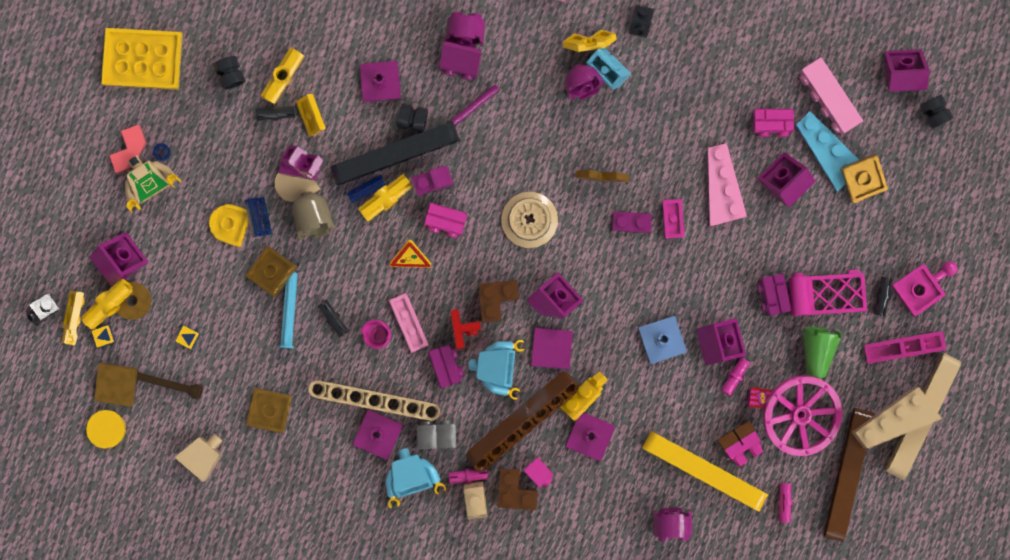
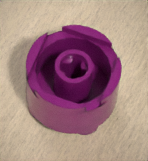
[445,12,485,48]
[653,508,693,541]

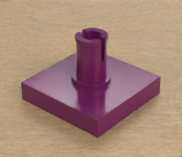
[360,61,401,103]
[353,409,403,460]
[565,413,616,461]

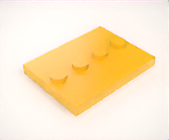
[102,28,183,90]

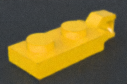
[61,291,85,345]
[560,372,607,421]

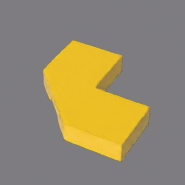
[563,29,616,52]

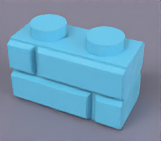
[586,48,631,90]

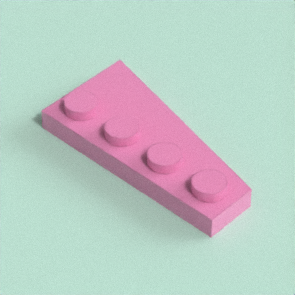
[707,143,747,227]

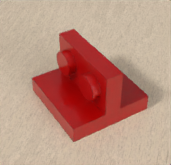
[451,309,482,350]

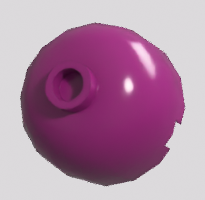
[565,64,604,100]

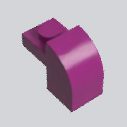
[280,145,324,179]
[412,166,454,196]

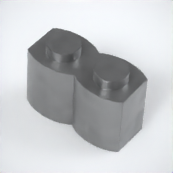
[417,420,456,449]

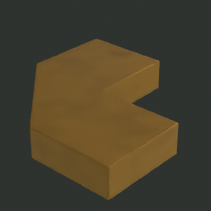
[575,170,629,183]

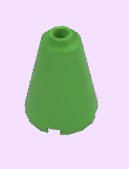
[803,327,842,379]

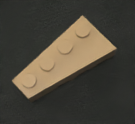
[851,387,942,449]

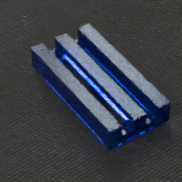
[347,174,385,203]
[245,197,272,238]

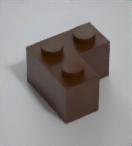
[479,280,519,323]
[498,468,538,510]

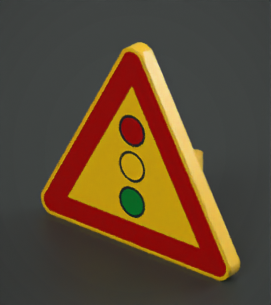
[389,240,431,268]

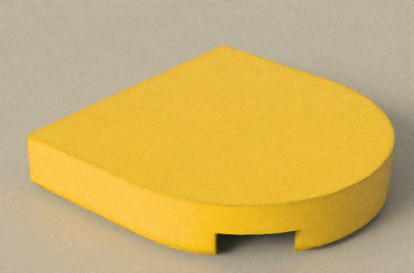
[209,204,253,248]

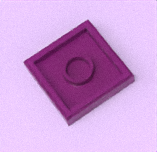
[531,328,573,370]

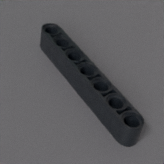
[330,122,460,186]

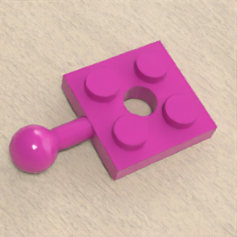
[891,261,958,317]

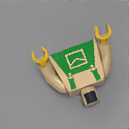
[125,155,181,213]

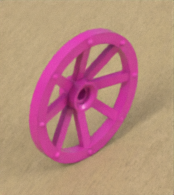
[763,375,842,456]

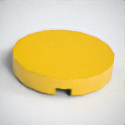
[86,410,126,449]

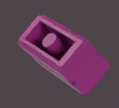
[757,273,791,316]
[428,345,464,389]

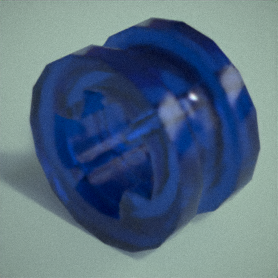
[153,143,171,161]

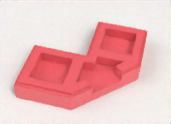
[109,125,146,174]

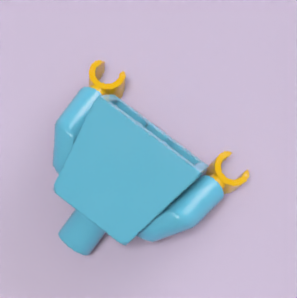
[469,340,524,400]
[385,449,446,508]

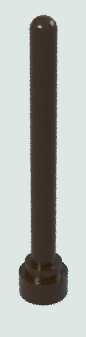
[137,372,203,400]

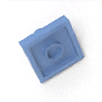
[638,316,687,364]

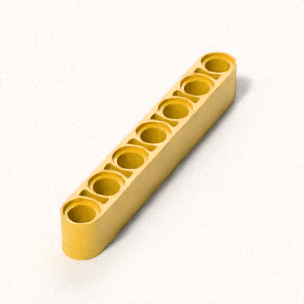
[642,431,768,512]

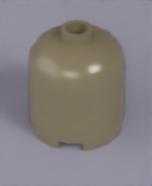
[292,192,335,240]

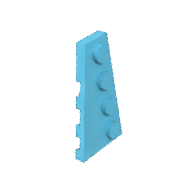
[795,112,859,192]

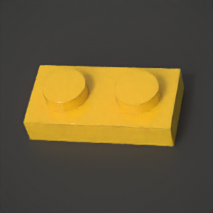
[296,94,326,137]

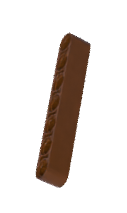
[466,372,579,472]
[824,408,874,542]

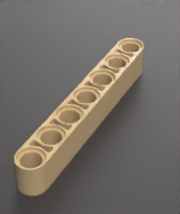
[885,352,961,480]
[309,381,440,421]

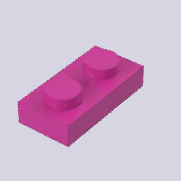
[662,199,685,239]

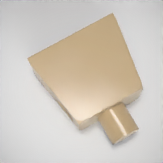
[175,433,223,482]
[464,481,488,520]

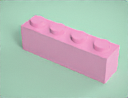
[799,58,863,136]

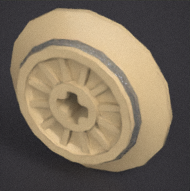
[501,192,558,248]

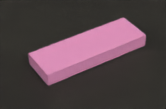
[389,293,429,353]

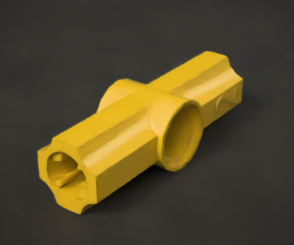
[260,47,305,105]
[358,174,413,222]
[82,279,133,329]

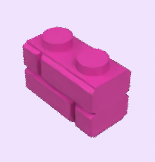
[753,109,794,137]
[424,203,468,239]

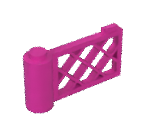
[788,270,867,316]

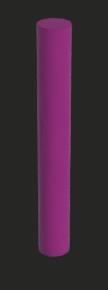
[451,84,500,126]

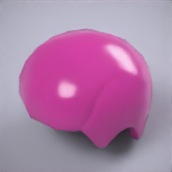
[361,320,391,349]

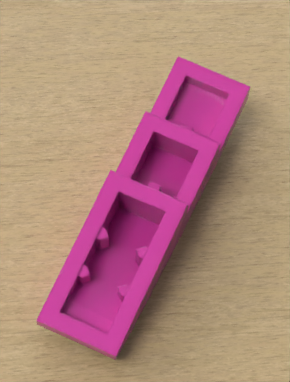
[864,331,947,364]

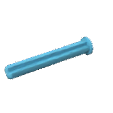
[279,272,298,349]

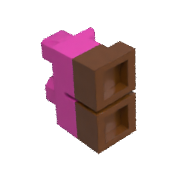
[716,421,763,467]

